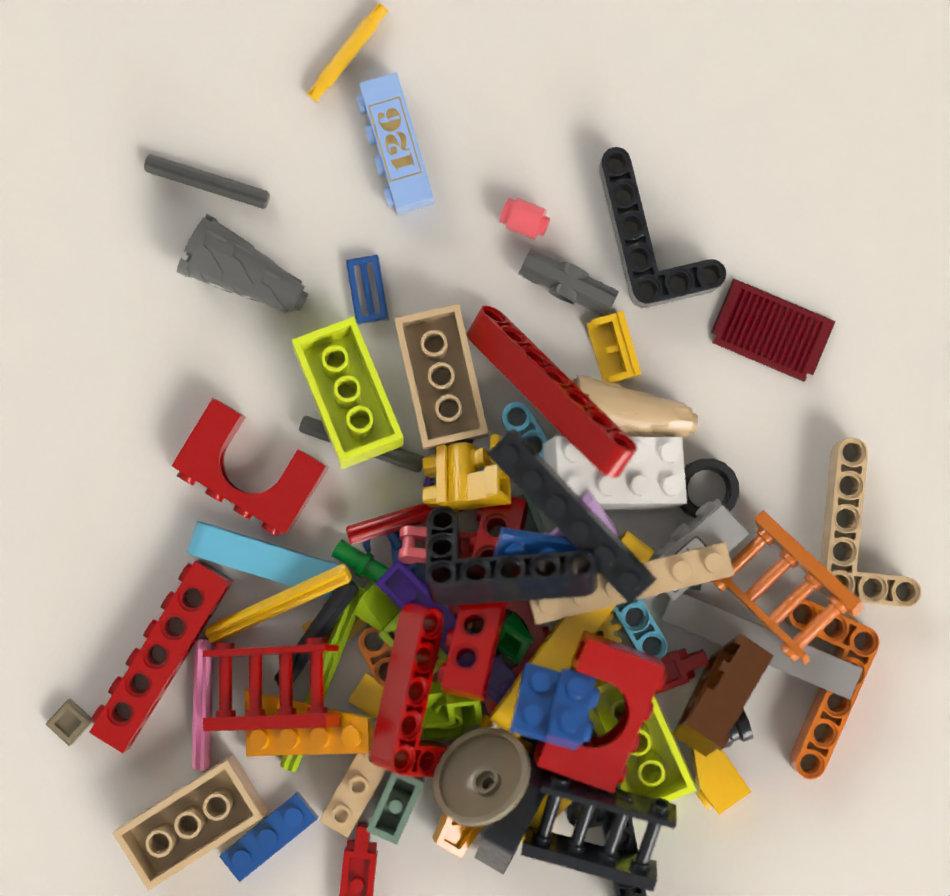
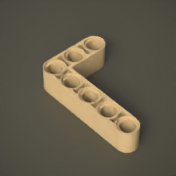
[820,438,922,607]

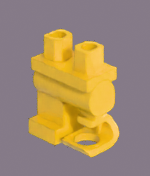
[423,434,511,512]

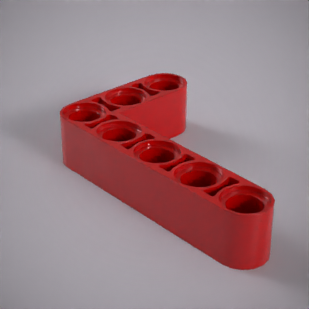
[370,603,449,778]

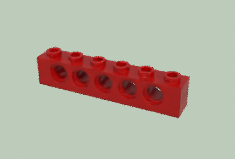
[437,496,529,702]
[89,560,234,754]

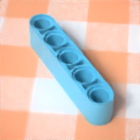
[187,521,350,598]

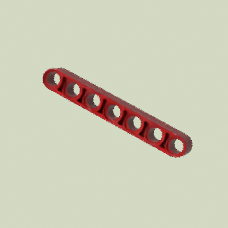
[466,305,637,478]

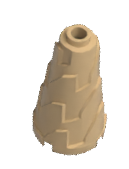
[573,375,698,438]

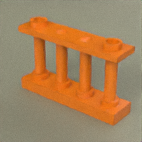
[711,510,863,665]

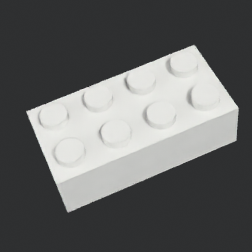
[543,436,687,510]

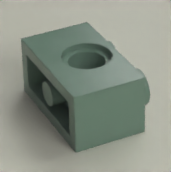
[366,772,426,845]

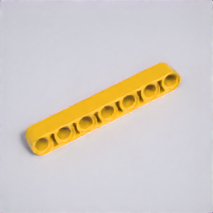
[489,530,654,739]

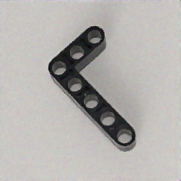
[599,147,726,308]
[425,506,598,606]
[474,740,546,875]

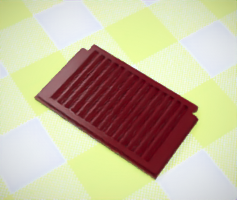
[711,279,836,382]

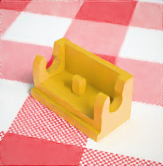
[586,311,642,383]

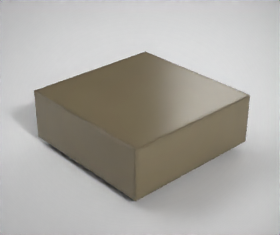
[45,698,92,746]

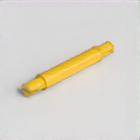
[306,3,388,103]

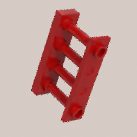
[203,638,340,732]

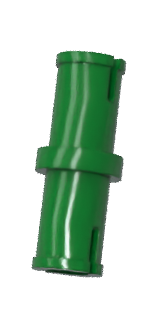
[331,539,389,582]

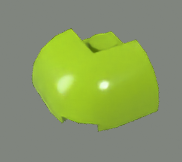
[420,681,483,741]

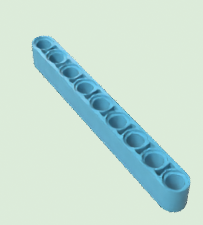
[502,402,667,659]

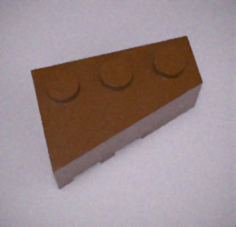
[672,633,774,757]

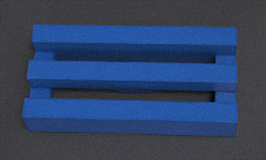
[346,255,389,325]

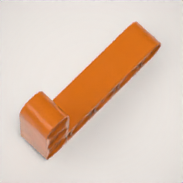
[784,599,880,780]

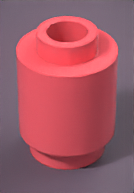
[499,198,550,240]

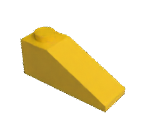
[684,708,752,815]

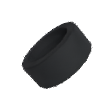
[679,458,739,518]

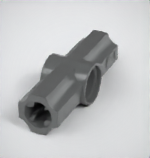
[518,249,619,316]

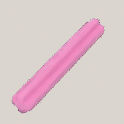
[192,638,213,771]

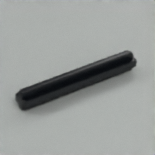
[274,580,359,686]

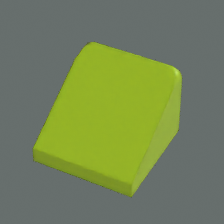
[354,583,398,632]

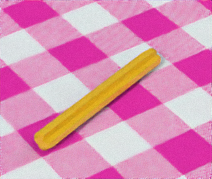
[205,564,352,644]

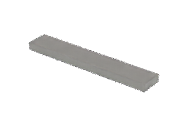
[662,593,863,700]

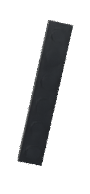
[487,429,657,604]

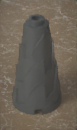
[177,214,308,313]

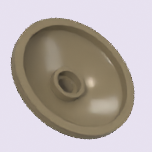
[433,727,530,826]

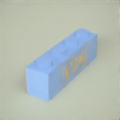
[356,72,435,215]

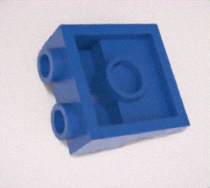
[509,662,600,750]

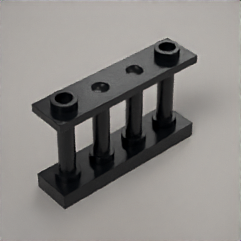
[521,769,677,892]

